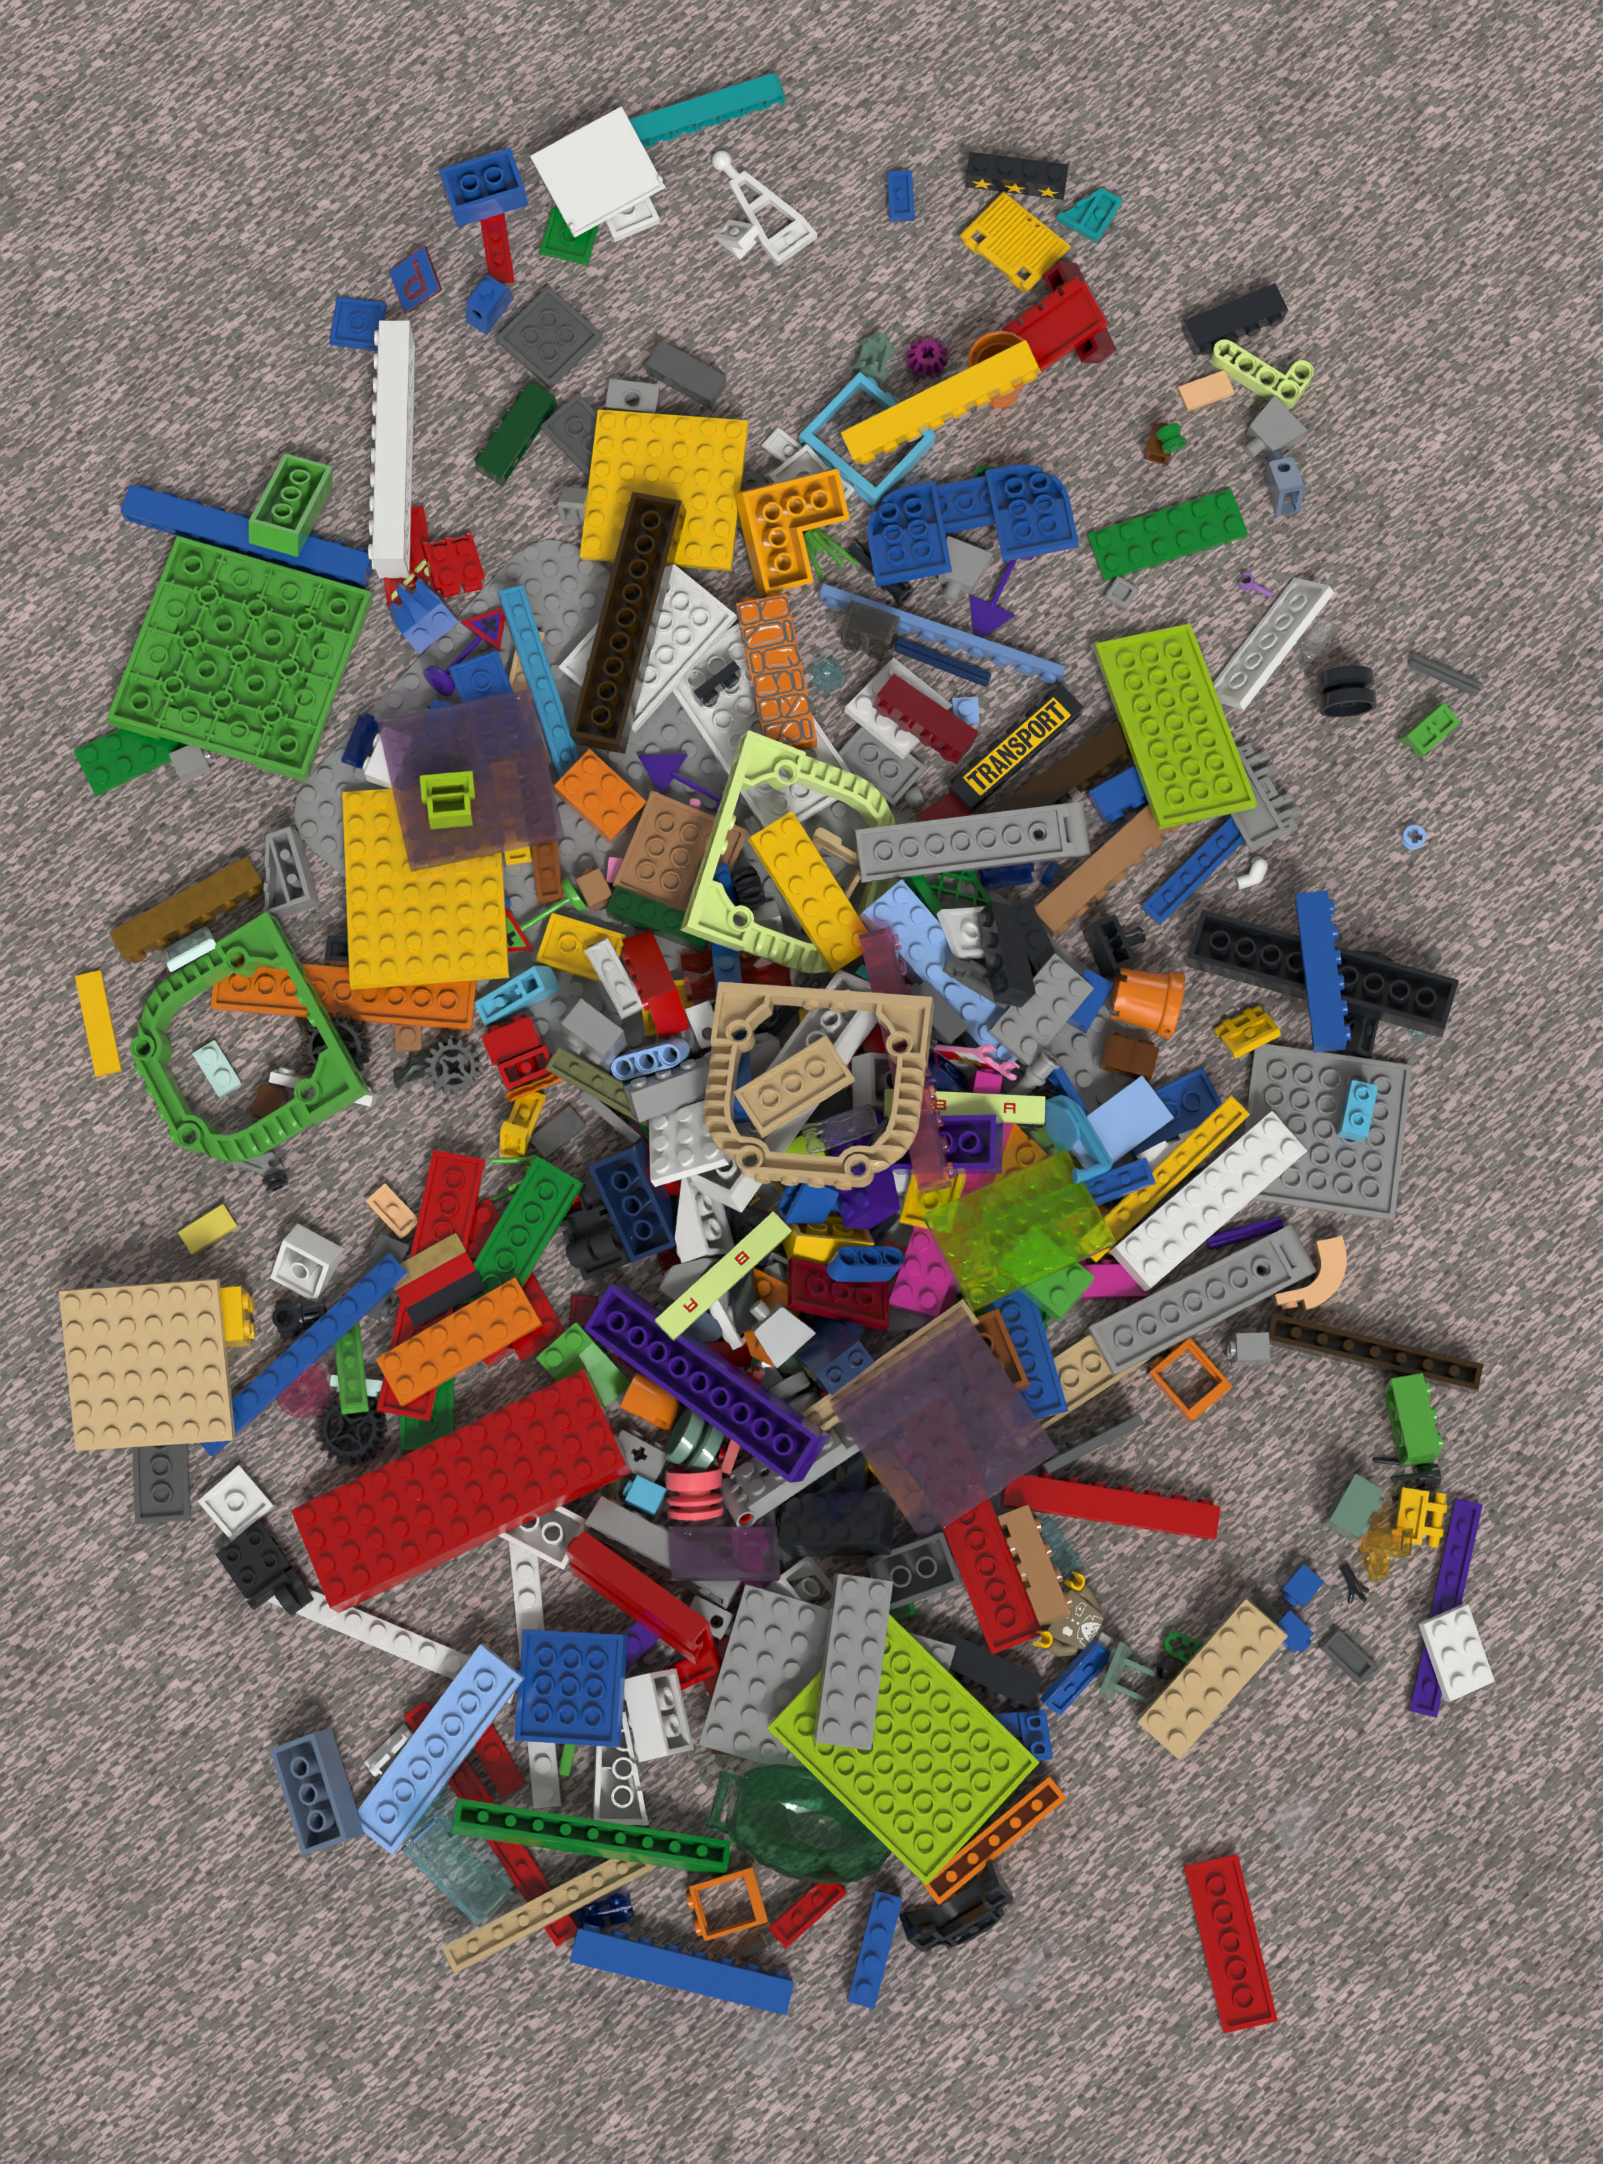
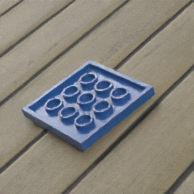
[514,1629,628,1747]

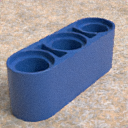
[826,1246,905,1282]

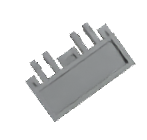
[1229,743,1302,852]

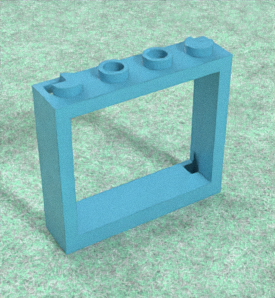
[799,372,935,508]

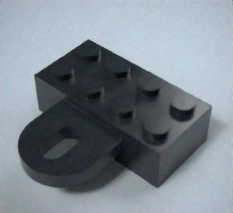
[778,1451,897,1556]

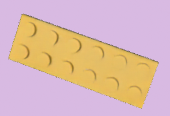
[747,811,876,974]

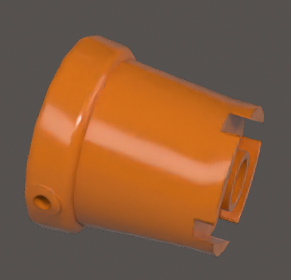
[967,330,1025,409]
[1109,968,1185,1039]

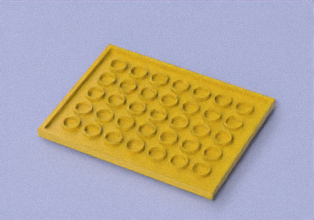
[342,781,509,990]

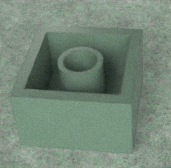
[1322,1474,1384,1540]

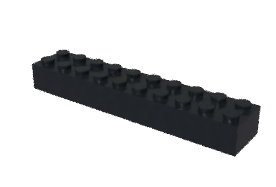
[1187,910,1459,1038]

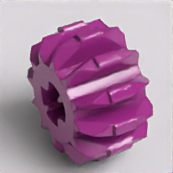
[906,335,949,380]

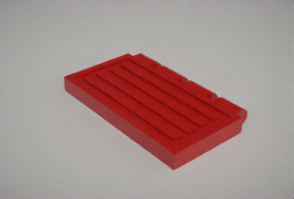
[1002,276,1110,372]

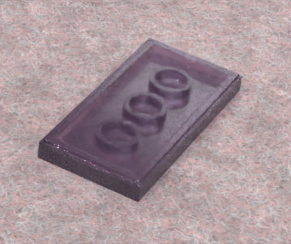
[668,1526,780,1581]

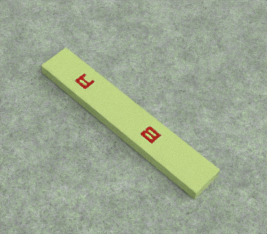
[883,1089,1045,1125]
[655,1212,792,1341]

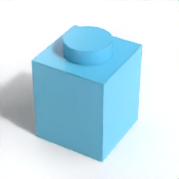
[623,1475,666,1518]

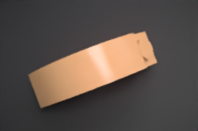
[1272,1236,1347,1312]

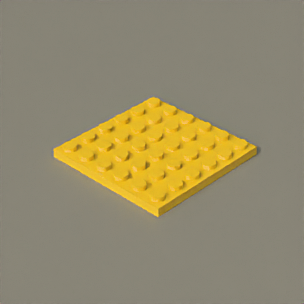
[580,410,749,571]

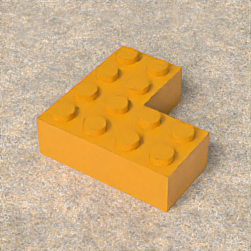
[734,469,850,594]

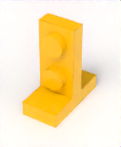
[499,1092,546,1157]

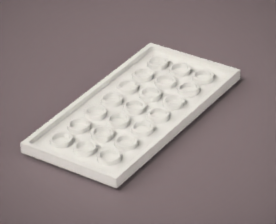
[672,623,851,829]

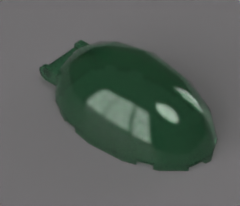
[704,1764,892,1884]

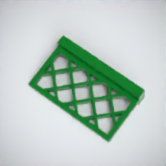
[905,870,992,960]

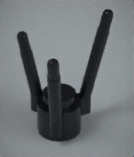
[1372,1458,1441,1501]

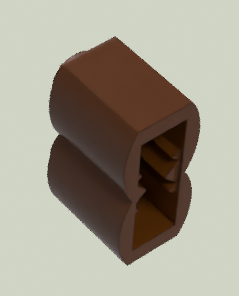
[1099,1032,1159,1082]

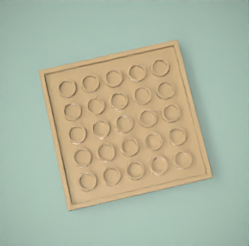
[59,1278,236,1451]

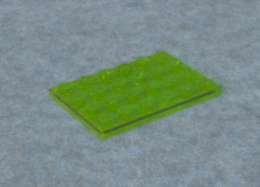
[923,1149,1116,1312]

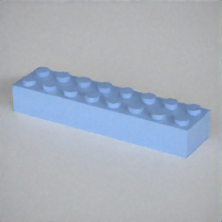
[859,879,1017,1075]

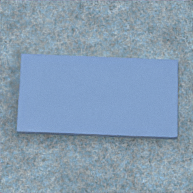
[1070,1076,1174,1168]

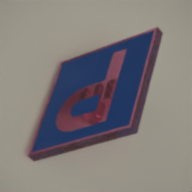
[388,246,442,315]

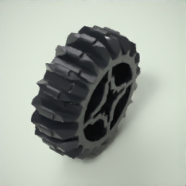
[301,1011,373,1073]
[315,1395,388,1466]

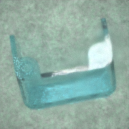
[401,1813,517,1928]

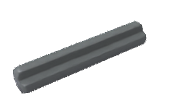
[1408,653,1482,696]

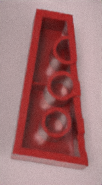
[620,930,690,1039]

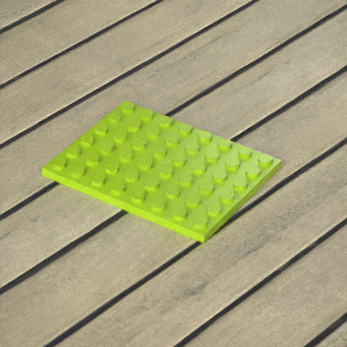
[766,1615,1040,1885]

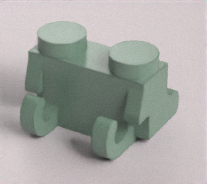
[852,332,895,383]

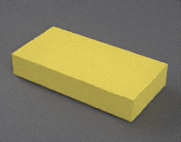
[178,1204,238,1255]

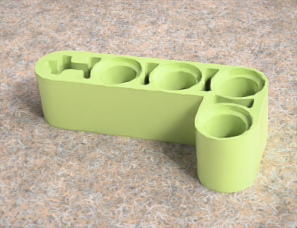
[1211,340,1314,410]

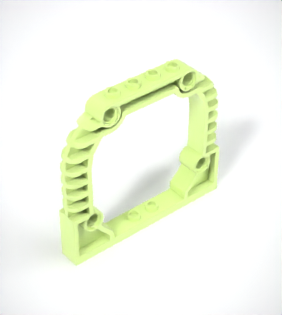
[680,730,899,973]

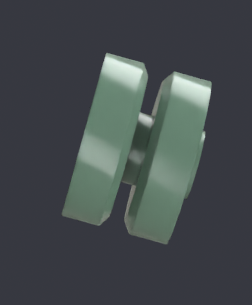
[663,1407,724,1473]

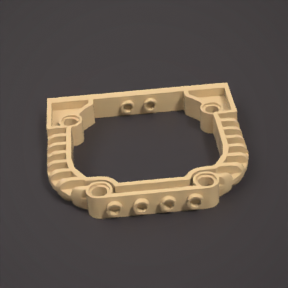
[704,982,934,1190]

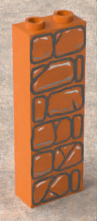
[736,593,817,750]

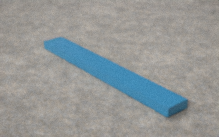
[498,584,580,781]

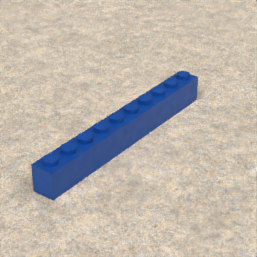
[120,484,372,590]

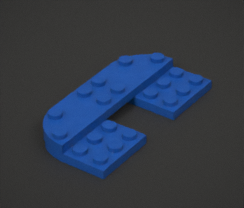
[867,464,1079,587]

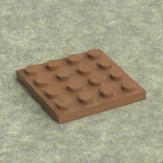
[613,791,748,912]

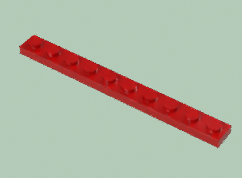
[404,1700,578,1947]

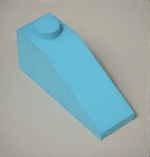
[475,966,561,1026]

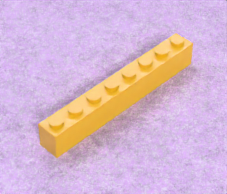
[841,340,1042,465]

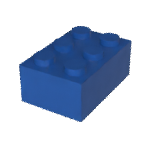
[439,148,528,227]

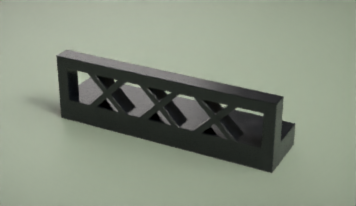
[1336,951,1393,1059]

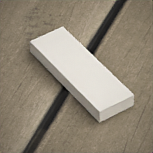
[584,938,643,1019]

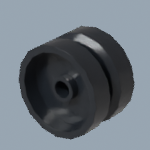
[1316,665,1377,718]

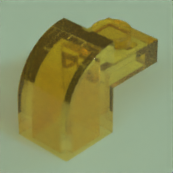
[1360,1526,1413,1582]

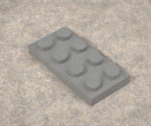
[988,953,1094,1067]

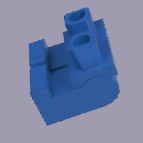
[992,1709,1053,1761]

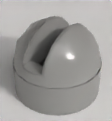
[905,785,926,808]

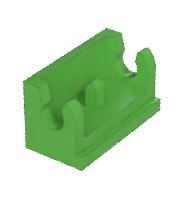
[1399,703,1461,756]

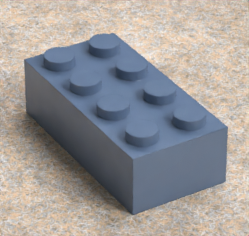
[270,1728,364,1856]

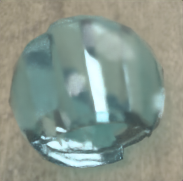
[812,660,845,692]

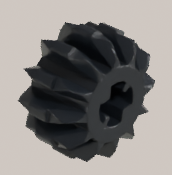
[730,865,766,910]

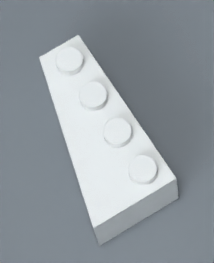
[592,1712,649,1825]

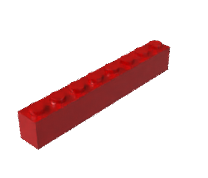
[1000,1468,1221,1540]

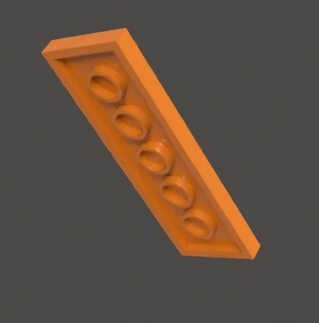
[376,1277,543,1406]

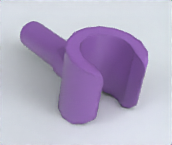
[1239,572,1273,598]

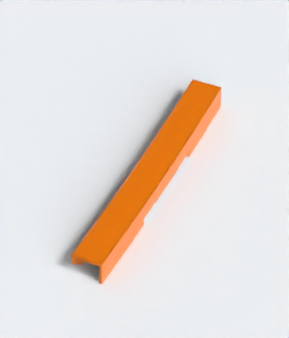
[506,1074,563,1102]

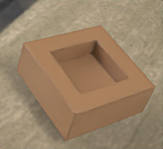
[394,1025,423,1053]

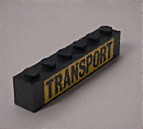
[949,686,1084,814]

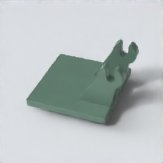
[1098,1642,1157,1703]

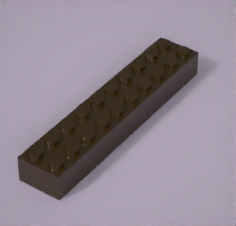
[570,492,687,754]

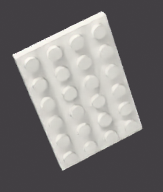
[559,564,737,733]

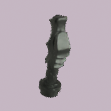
[393,1029,457,1089]

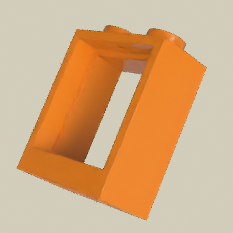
[1147,1338,1233,1423]
[685,1866,768,1941]

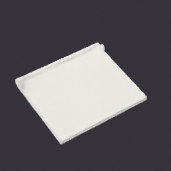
[530,106,666,237]

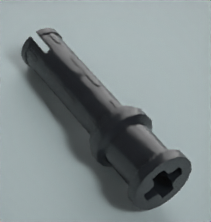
[846,540,914,605]

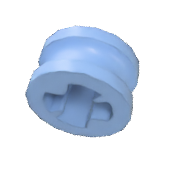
[1402,825,1426,850]

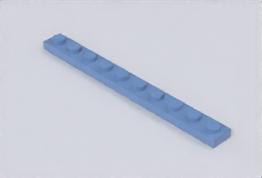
[820,584,1065,684]

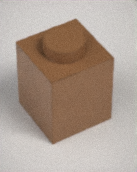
[576,868,612,913]

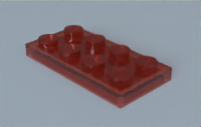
[680,950,792,1001]

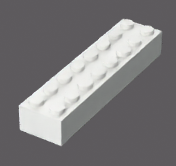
[1109,1111,1307,1292]

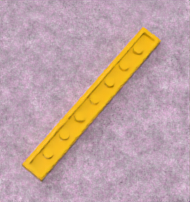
[1077,1095,1250,1263]

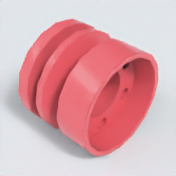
[665,1464,724,1521]

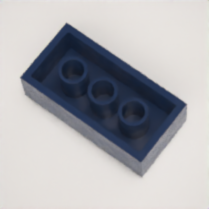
[588,1140,678,1263]

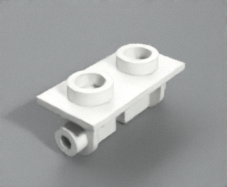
[364,1724,413,1780]

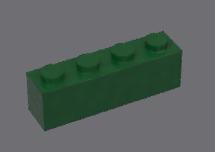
[475,382,557,487]
[606,886,710,954]

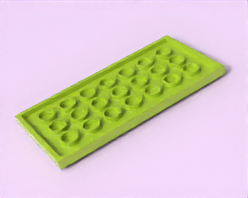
[1093,623,1257,830]

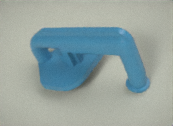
[1045,1095,1113,1184]

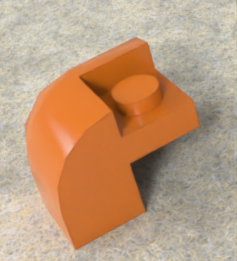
[620,1371,680,1433]

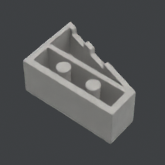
[262,826,320,919]

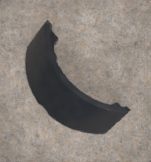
[899,1860,1013,1952]

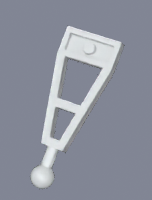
[712,150,817,266]

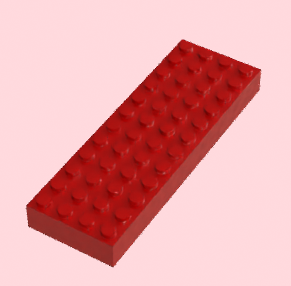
[291,1369,633,1613]

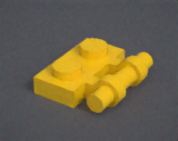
[1213,1005,1281,1059]
[1393,1487,1448,1547]

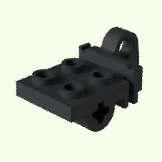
[560,1177,631,1280]
[215,1522,314,1615]

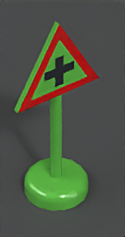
[505,878,588,952]

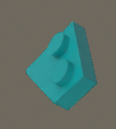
[1056,188,1123,244]

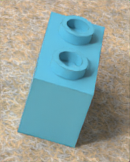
[1337,1080,1378,1142]

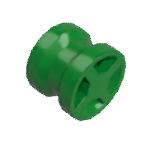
[1156,423,1187,454]

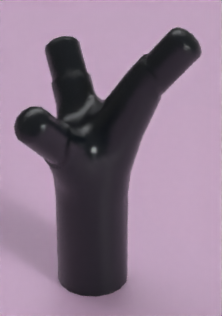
[1340,1564,1369,1604]

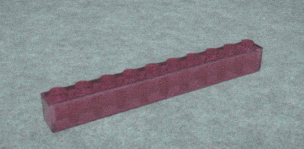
[859,927,956,1194]

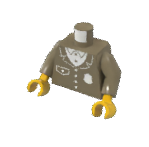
[1033,1571,1112,1656]

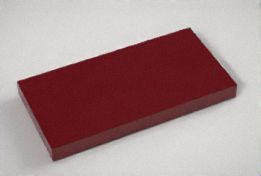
[788,1257,889,1331]

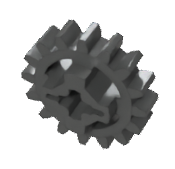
[424,1038,481,1095]

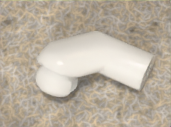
[1235,856,1268,890]

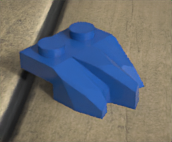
[389,578,459,654]

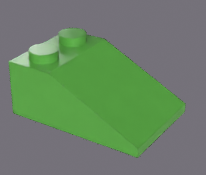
[536,1322,631,1408]

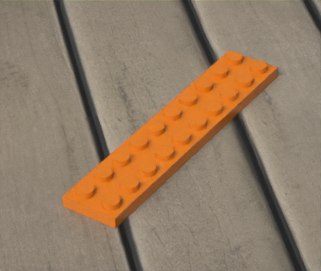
[211,959,477,1031]

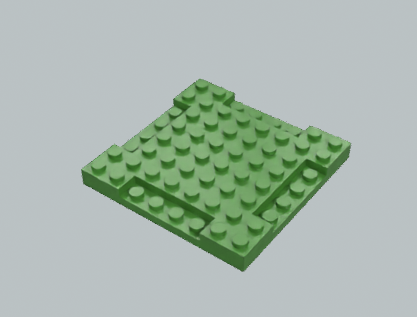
[107,536,373,783]

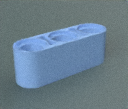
[611,1038,690,1080]

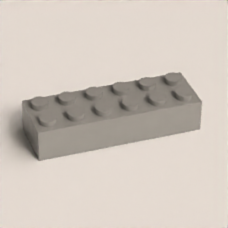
[812,1574,893,1750]

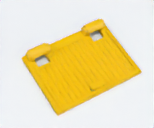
[960,191,1071,292]

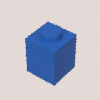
[1280,1564,1324,1608]
[1276,1610,1314,1653]

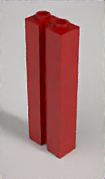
[566,1531,714,1665]

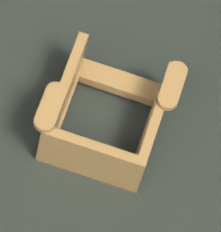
[812,827,861,900]

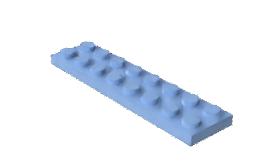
[357,1644,525,1855]

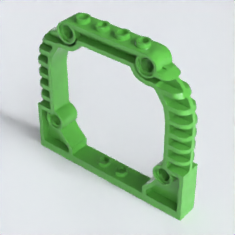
[130,911,370,1163]

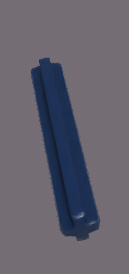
[894,638,991,687]

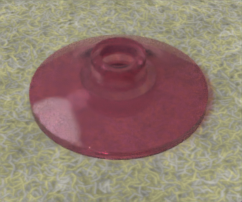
[276,1366,329,1418]

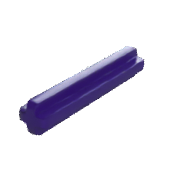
[1206,1216,1283,1249]

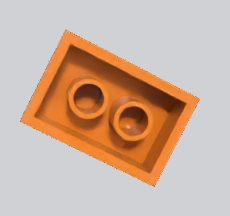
[553,749,647,844]

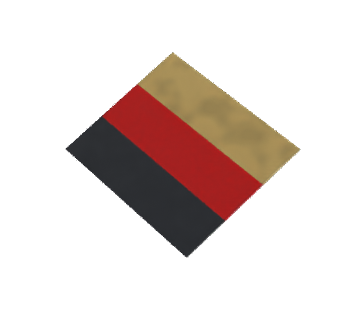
[394,1233,486,1327]

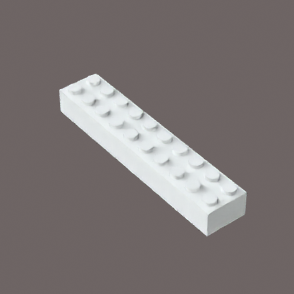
[368,321,415,578]
[690,970,883,1213]

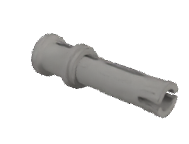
[1007,1050,1061,1096]

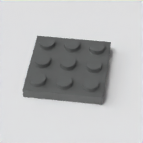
[496,287,603,390]

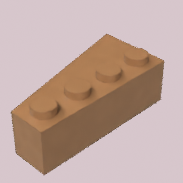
[998,1505,1073,1628]

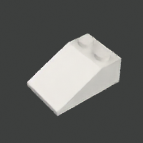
[675,1177,735,1263]

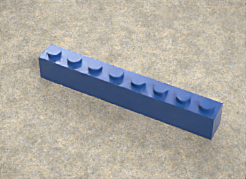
[570,1923,794,2015]

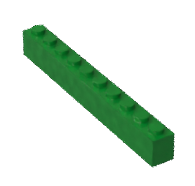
[450,1798,731,1876]

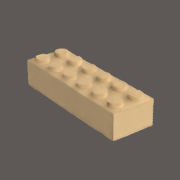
[1137,1596,1288,1760]

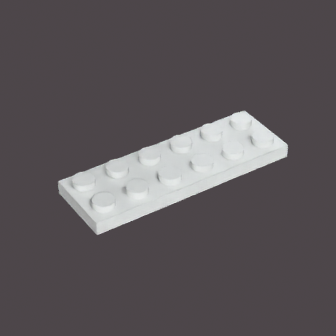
[1213,577,1334,710]

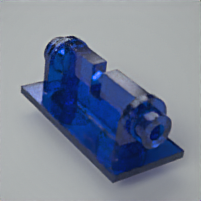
[341,713,383,770]
[979,863,1034,890]
[577,1893,635,1928]

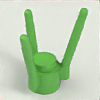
[803,527,858,581]
[489,1154,545,1201]

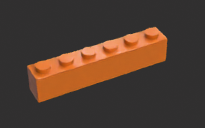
[920,1776,1067,1905]

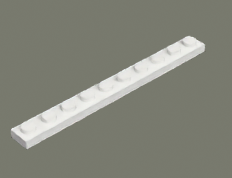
[509,1542,562,1809]
[268,1588,517,1704]

